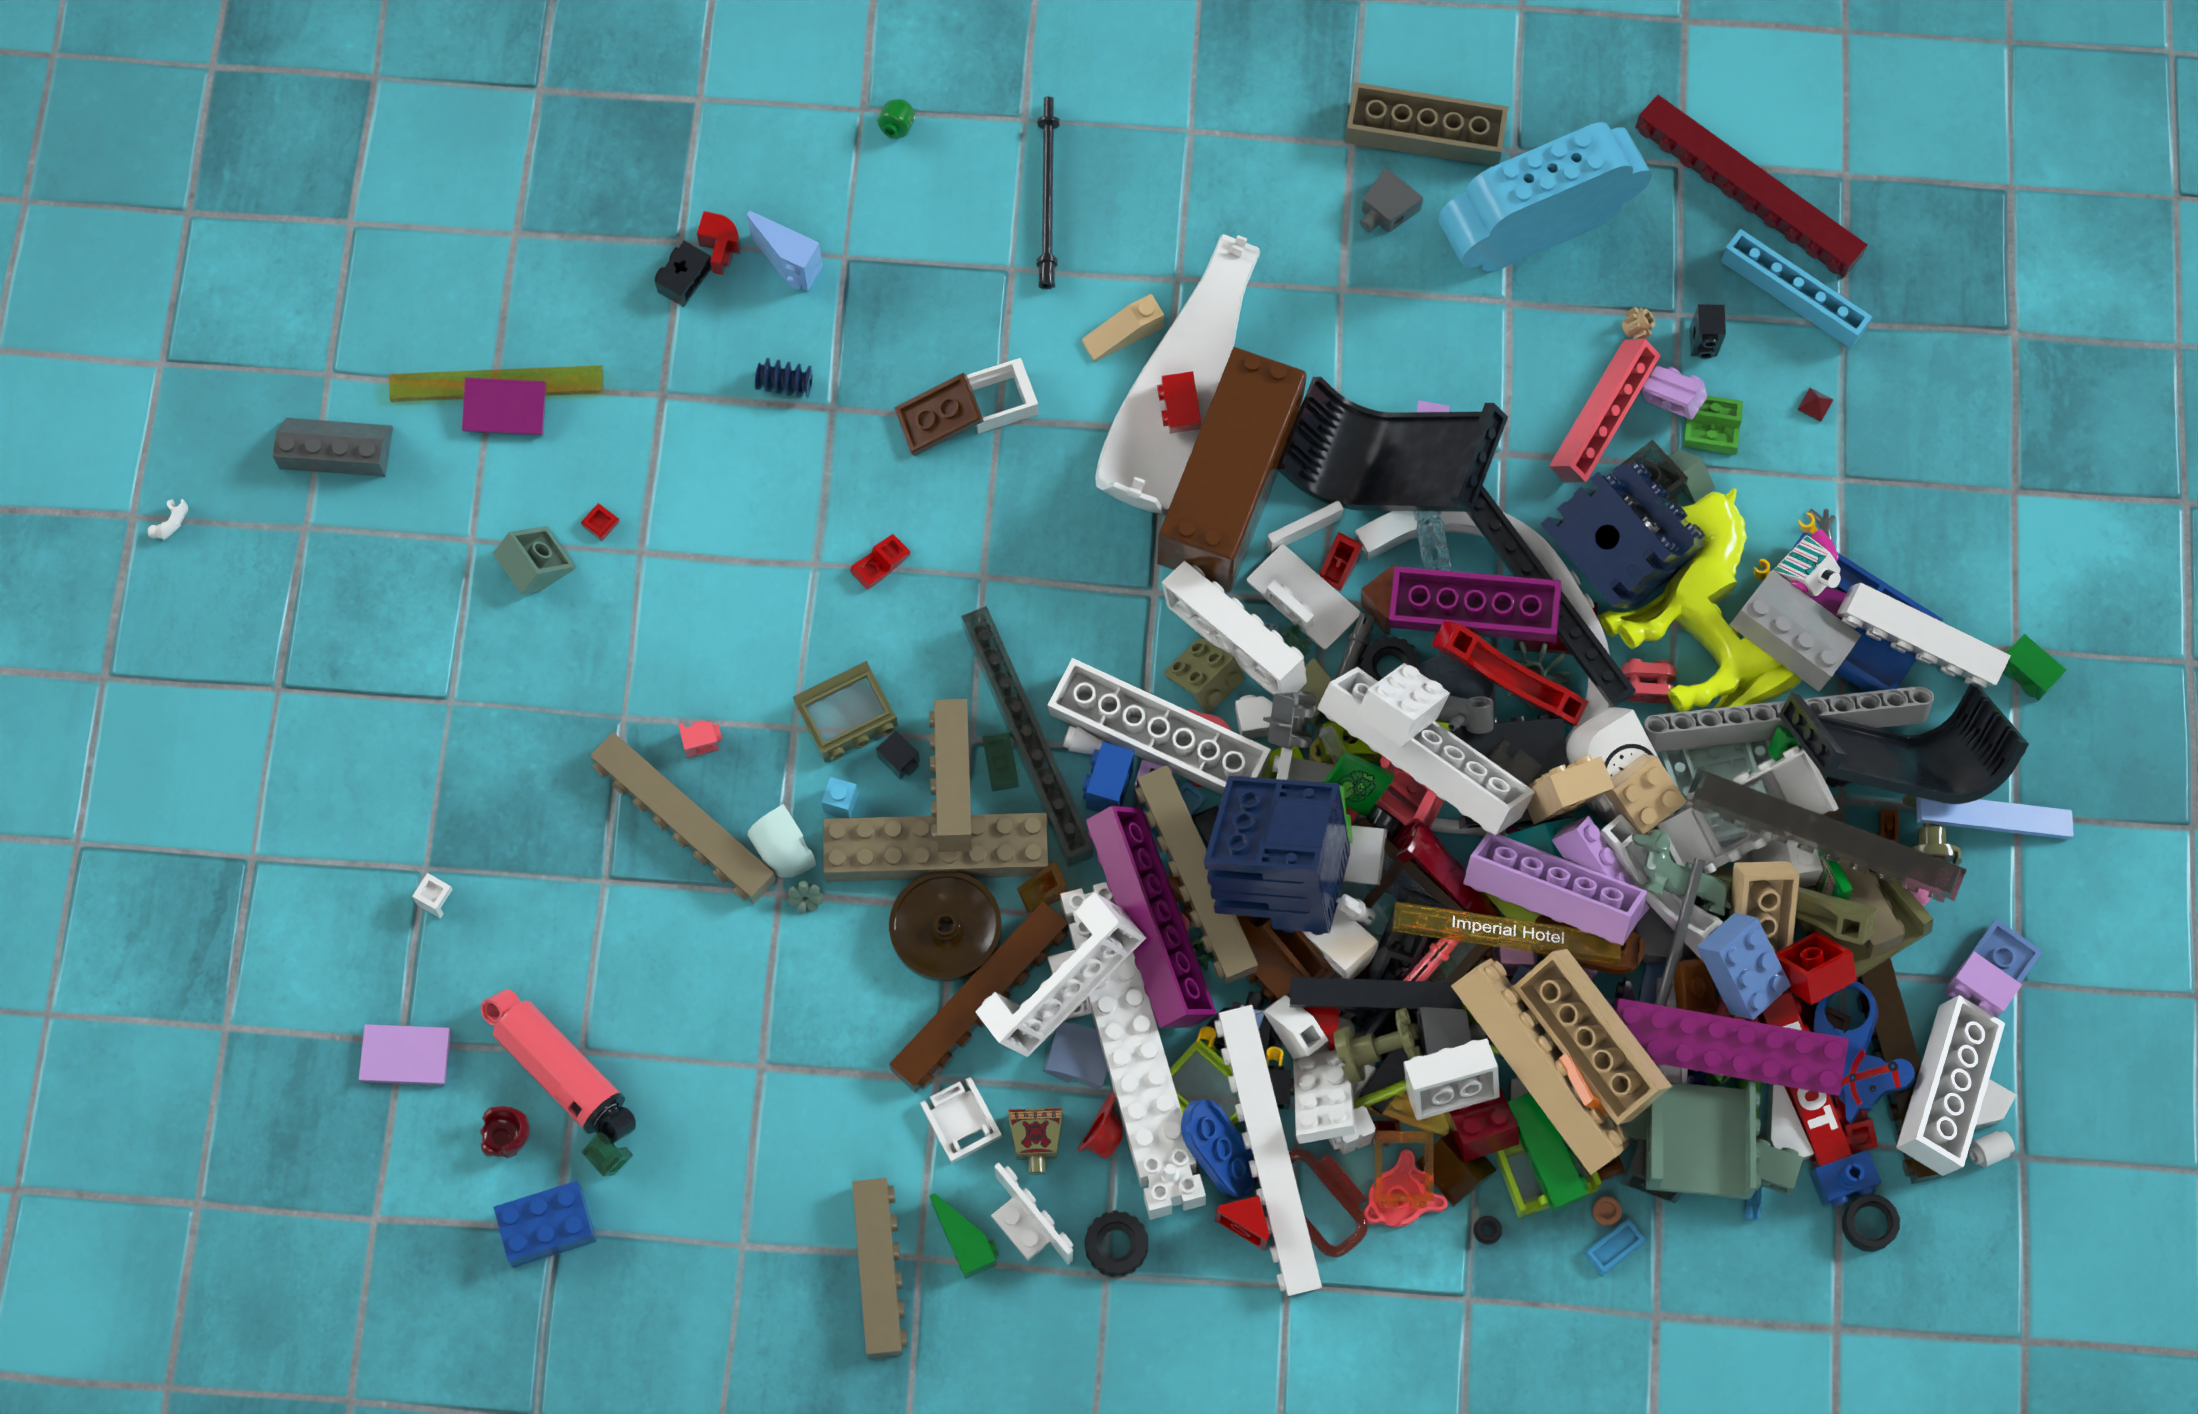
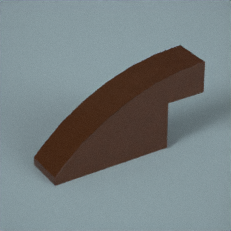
[1246,916,1336,978]

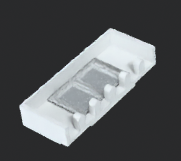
[1654,746,1839,875]

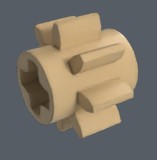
[1622,307,1655,339]

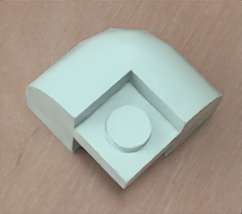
[747,804,816,878]

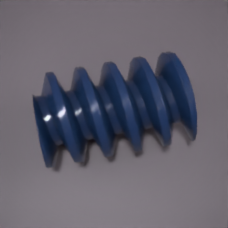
[755,358,813,399]

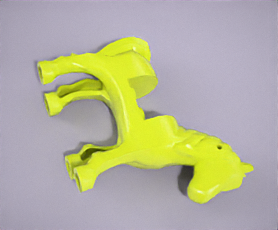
[1598,488,1802,712]

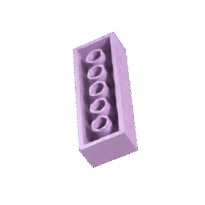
[1463,832,1648,945]

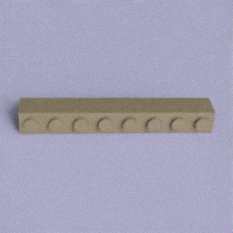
[590,732,777,905]
[1134,765,1258,985]

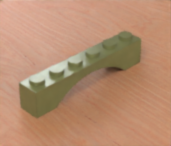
[1701,866,1878,945]

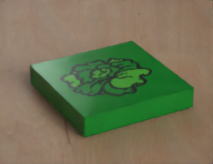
[1323,751,1394,816]

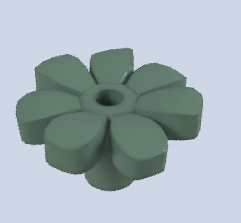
[788,881,823,913]

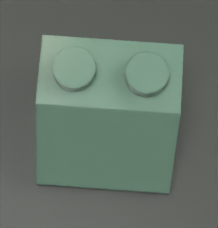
[493,526,575,594]

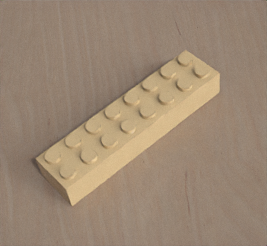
[1451,958,1630,1175]

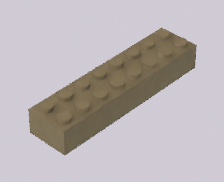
[823,813,1048,882]

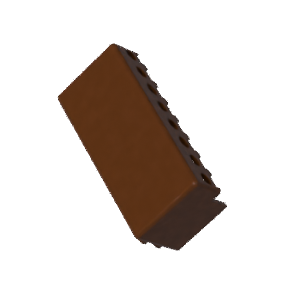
[1157,347,1307,593]

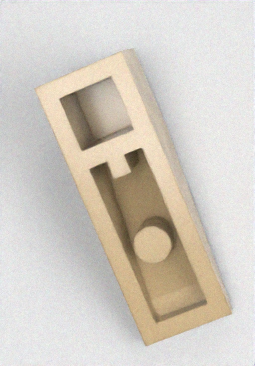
[1082,294,1164,362]

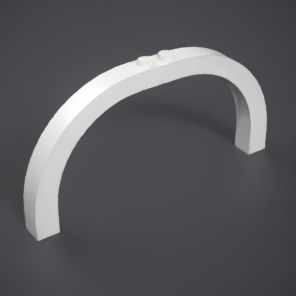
[1355,511,1610,765]

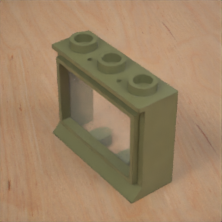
[793,661,898,762]

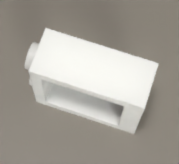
[967,358,1039,434]

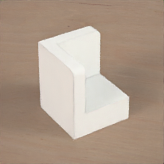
[412,873,453,919]

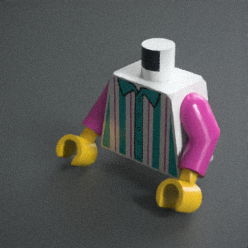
[1753,512,1841,597]

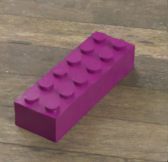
[1389,566,1562,643]

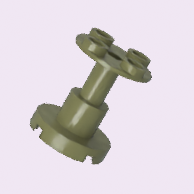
[1902,795,1962,867]
[1334,1008,1423,1084]

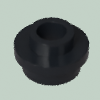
[1473,1216,1502,1245]

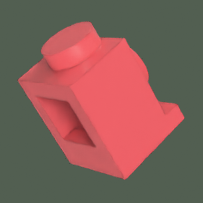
[678,721,722,758]

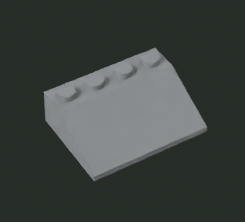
[1729,570,1861,692]

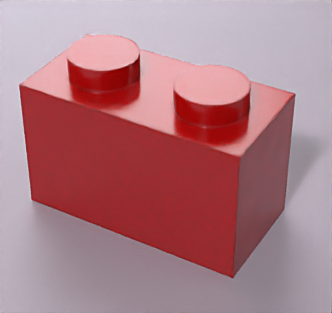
[1157,371,1202,434]

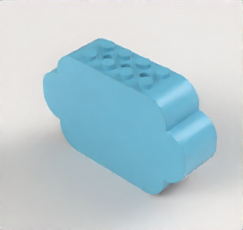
[1438,122,1652,272]

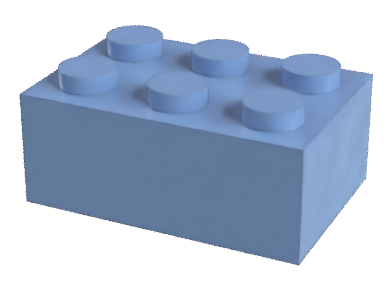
[1697,913,1791,1020]

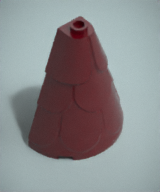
[1374,818,1506,943]

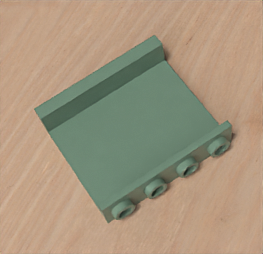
[1646,1072,1761,1200]

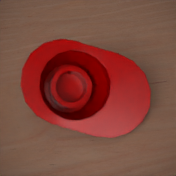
[1076,1093,1123,1159]

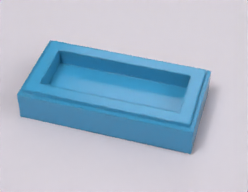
[1583,1218,1647,1276]

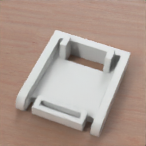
[920,1077,1002,1164]

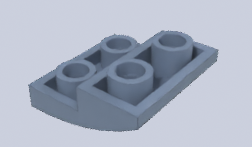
[1043,1022,1107,1090]

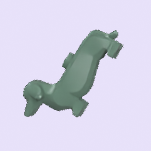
[1632,829,1733,916]

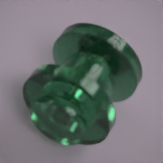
[1280,624,1311,656]

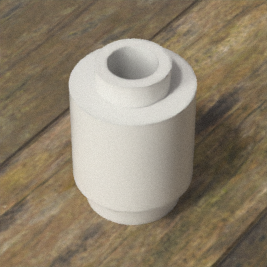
[1969,1131,2015,1168]

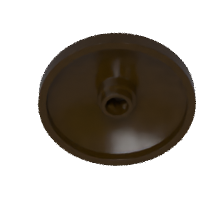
[889,871,1002,982]

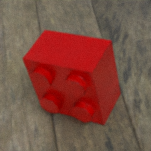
[1775,931,1857,1005]

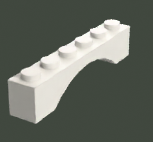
[1600,814,1723,964]

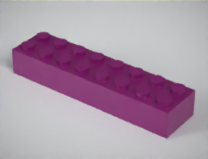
[1086,806,1217,1028]
[1614,998,1849,1096]

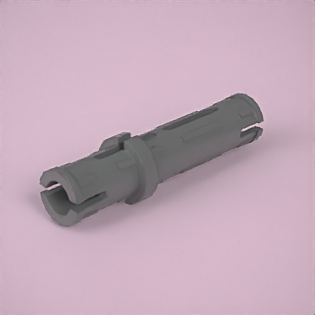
[1334,613,1376,680]

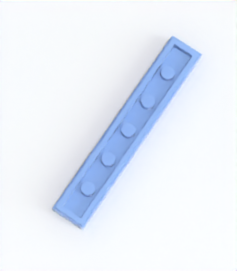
[1916,797,2073,839]

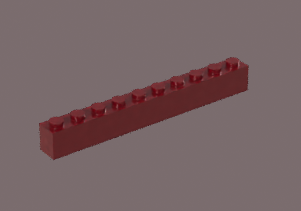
[1635,94,1867,278]

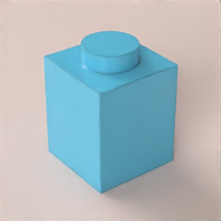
[822,777,859,818]

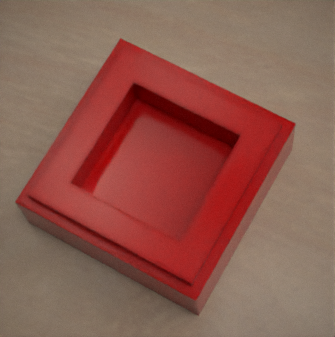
[581,503,620,541]

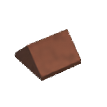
[1361,566,1397,635]

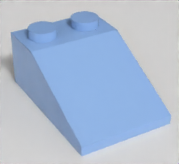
[747,210,823,291]

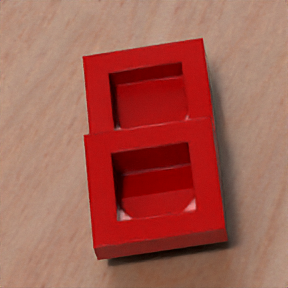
[850,534,911,590]
[1832,1095,1878,1153]

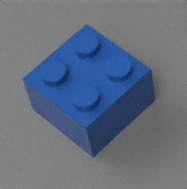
[1083,741,1135,813]

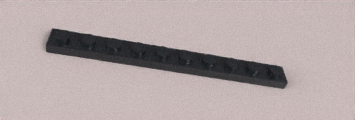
[1466,485,1636,708]

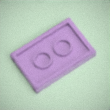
[359,1024,451,1085]

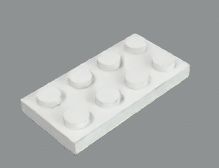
[1293,1050,1356,1144]

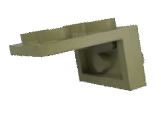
[1164,638,1246,714]

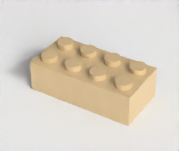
[1527,755,1614,825]
[1729,861,1800,953]

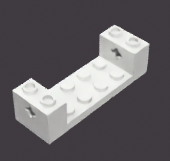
[976,892,1146,1057]

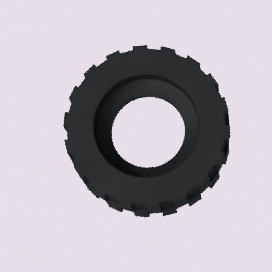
[1360,636,1421,679]
[1085,1210,1148,1278]

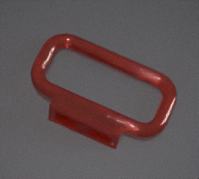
[1289,1149,1368,1258]

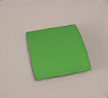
[1683,396,1743,455]

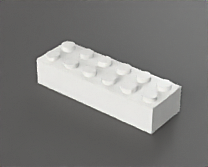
[1162,560,1307,696]
[1836,583,2011,688]
[1896,995,2005,1176]

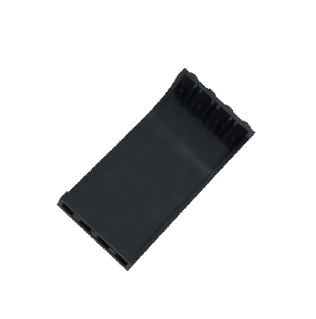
[1276,377,1508,512]
[1778,683,2029,804]

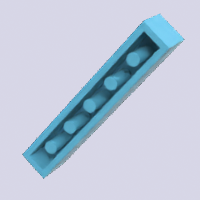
[1720,229,1873,349]

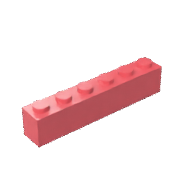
[1549,339,1661,483]

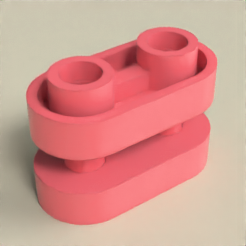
[1621,659,1676,704]

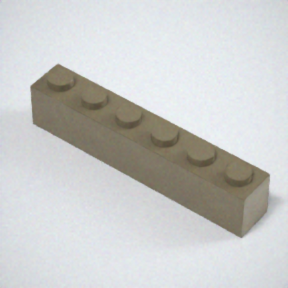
[929,699,972,852]
[1809,809,1905,958]
[852,1178,908,1359]

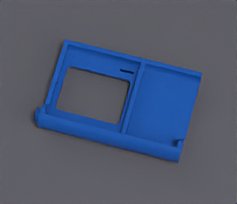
[1790,532,1944,692]

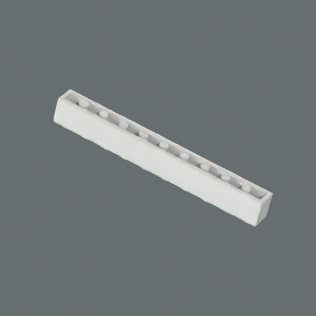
[1214,1005,1322,1296]

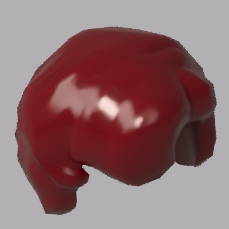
[480,1106,529,1158]

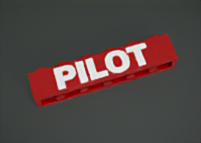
[1757,992,1852,1168]

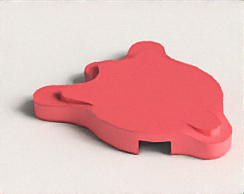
[1363,1149,1448,1228]

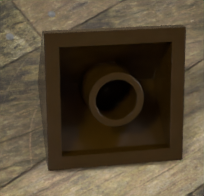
[1416,1131,1497,1207]

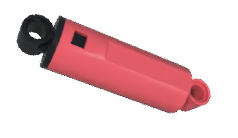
[480,989,636,1144]

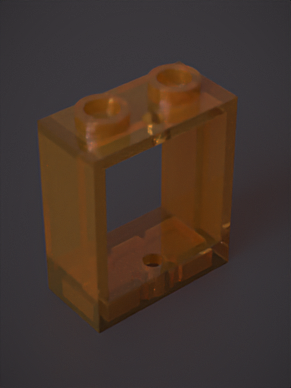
[1373,1131,1434,1207]

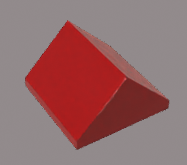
[1215,1196,1270,1251]

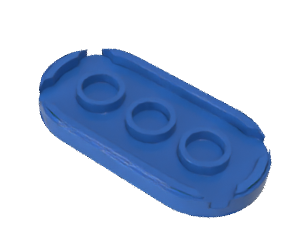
[1181,1099,1257,1198]

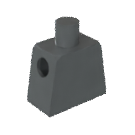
[1360,168,1423,232]
[1416,1007,1486,1056]

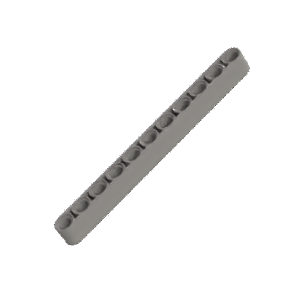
[1643,686,1934,752]

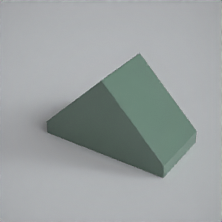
[1659,449,1715,504]

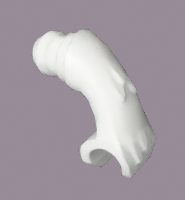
[148,499,188,540]

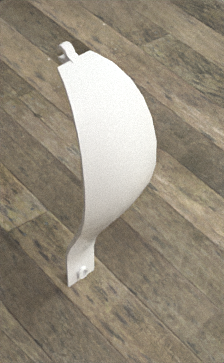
[1095,234,1260,515]

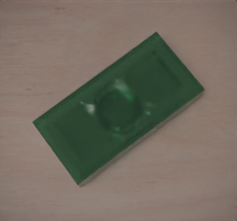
[982,733,1019,792]

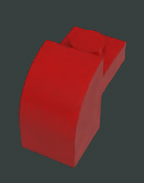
[697,211,741,275]

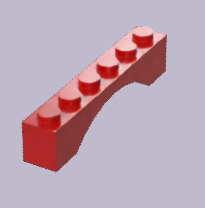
[1431,621,1589,726]

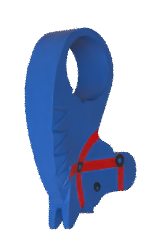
[1814,981,1916,1124]

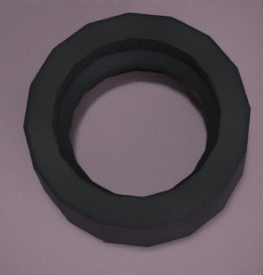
[1842,1194,1900,1252]

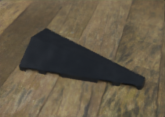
[1351,887,1460,1027]

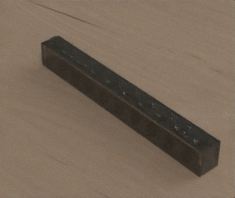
[961,606,1093,867]
[1686,768,1967,903]

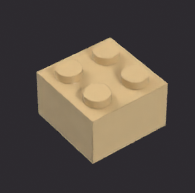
[1605,754,1687,834]

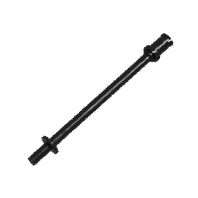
[1037,96,1060,290]

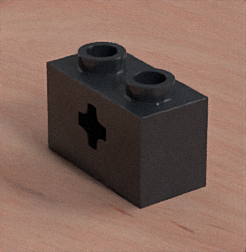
[655,240,712,307]
[1690,304,1726,359]

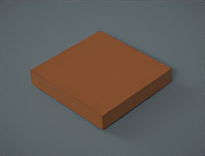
[1674,957,1717,1014]

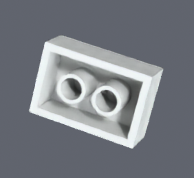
[1355,663,1450,747]
[1404,1038,1500,1120]

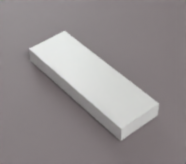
[1266,501,1344,553]

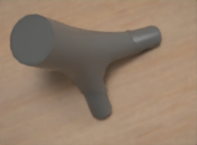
[1809,509,1836,541]

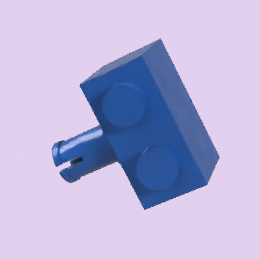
[1809,1150,1881,1208]

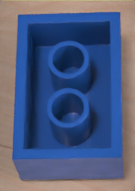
[493,1181,597,1268]

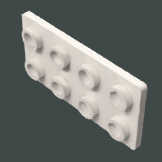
[1247,544,1361,651]
[991,1163,1073,1265]

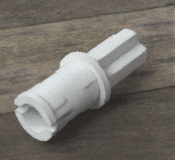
[1336,894,1375,926]

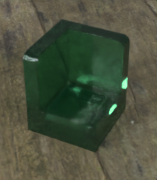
[581,1133,633,1177]

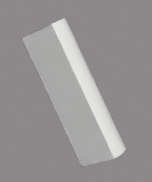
[1303,904,1378,979]

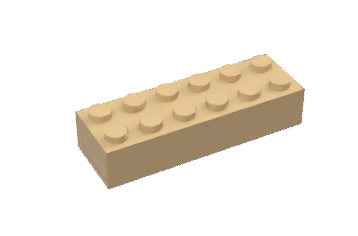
[1513,949,1672,1125]

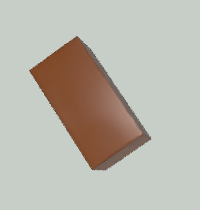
[1878,809,1899,848]

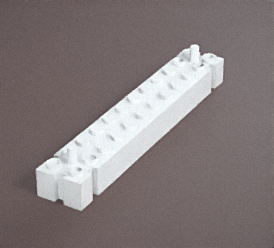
[1060,882,1206,1220]

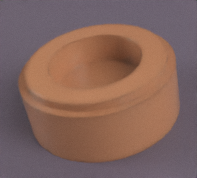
[1592,1196,1622,1227]

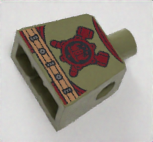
[1008,1107,1063,1175]

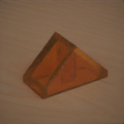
[1017,861,1068,913]

